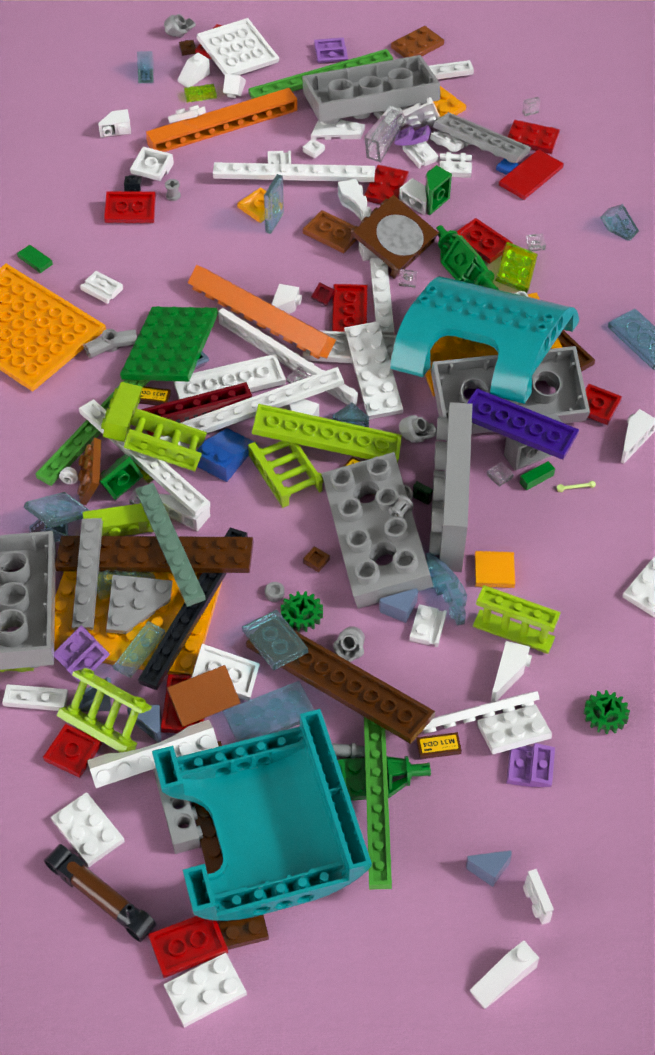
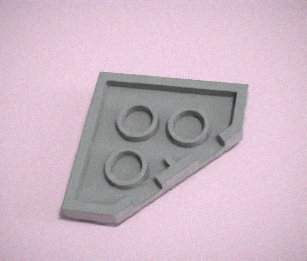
[106,575,172,634]

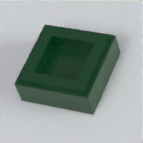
[413,481,433,505]

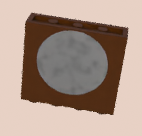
[349,195,439,279]

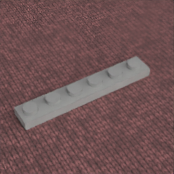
[72,518,103,631]

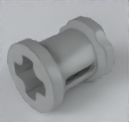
[165,179,181,201]
[388,495,413,518]

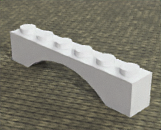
[338,179,378,261]
[87,720,219,788]

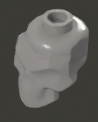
[164,14,196,38]
[399,415,437,443]
[333,626,365,662]

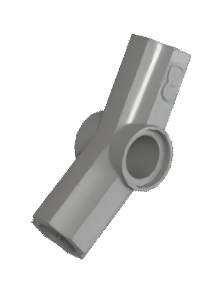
[83,329,137,358]

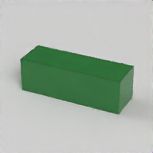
[519,461,555,491]

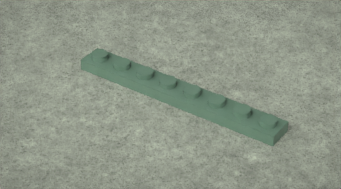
[135,483,206,607]

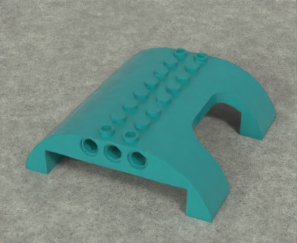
[390,276,579,404]
[152,709,372,921]

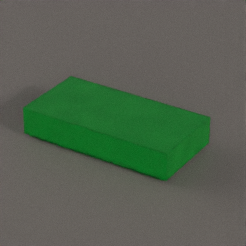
[17,244,53,273]

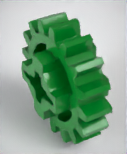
[281,591,323,632]
[583,690,630,734]

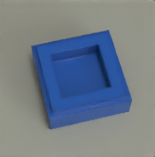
[496,158,519,175]

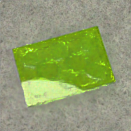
[495,242,538,293]

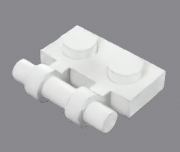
[439,152,472,178]

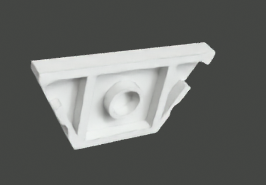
[403,97,440,128]

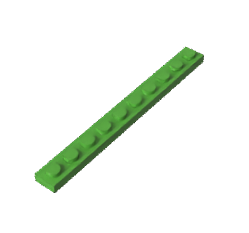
[248,49,393,99]
[35,380,150,486]
[364,717,392,890]

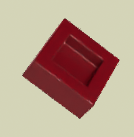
[311,282,335,306]

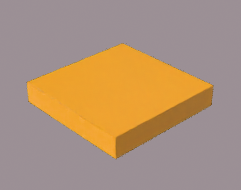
[237,187,284,223]
[475,551,515,588]

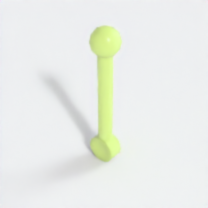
[557,481,596,492]

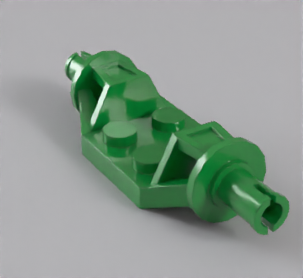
[436,225,499,290]
[338,756,431,801]

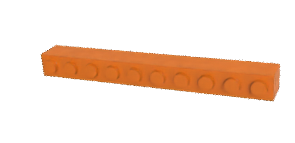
[146,88,297,152]
[188,264,336,359]

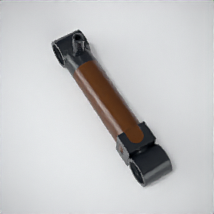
[44,844,157,942]

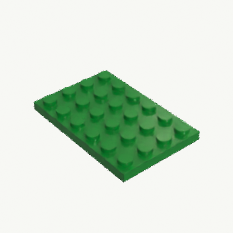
[120,306,218,382]

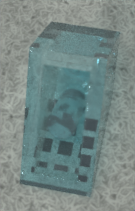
[137,51,154,83]
[600,204,639,241]

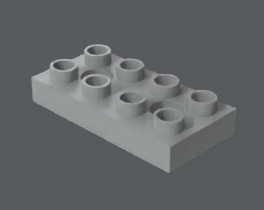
[302,55,440,124]
[431,346,590,434]
[429,402,473,572]
[322,452,434,609]
[0,531,56,670]

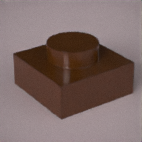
[179,40,196,56]
[303,546,330,573]

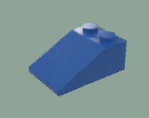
[197,428,258,482]

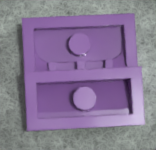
[314,37,348,63]
[394,125,431,146]
[54,625,110,682]
[506,743,555,787]

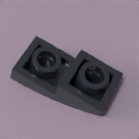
[124,175,142,192]

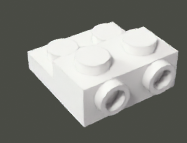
[130,147,174,181]

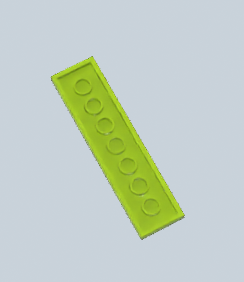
[252,403,402,463]

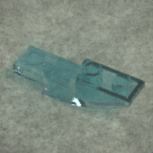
[426,553,467,626]

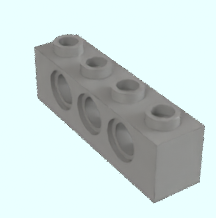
[154,768,203,854]

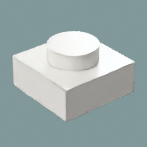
[303,139,325,158]

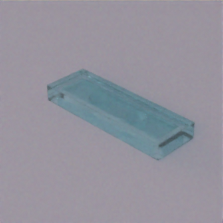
[113,621,165,678]

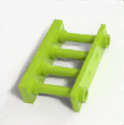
[124,408,207,471]
[248,441,324,508]
[473,585,561,654]
[57,668,152,752]

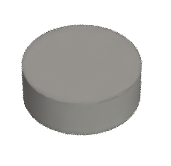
[265,582,285,602]

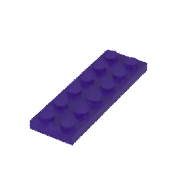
[468,389,579,460]

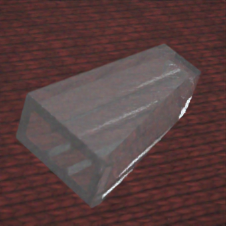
[364,106,405,163]

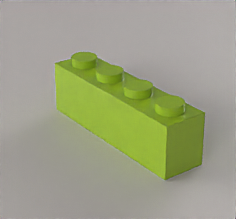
[101,382,142,442]
[83,503,153,536]

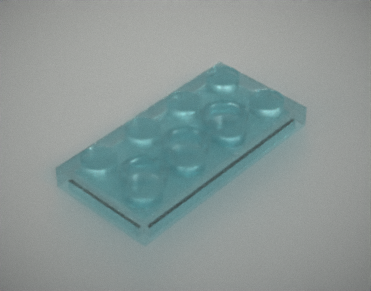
[608,308,655,370]
[223,681,314,742]

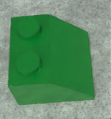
[425,165,452,215]
[100,454,144,500]

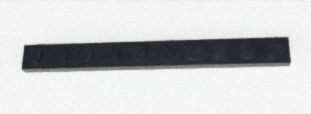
[138,527,248,690]

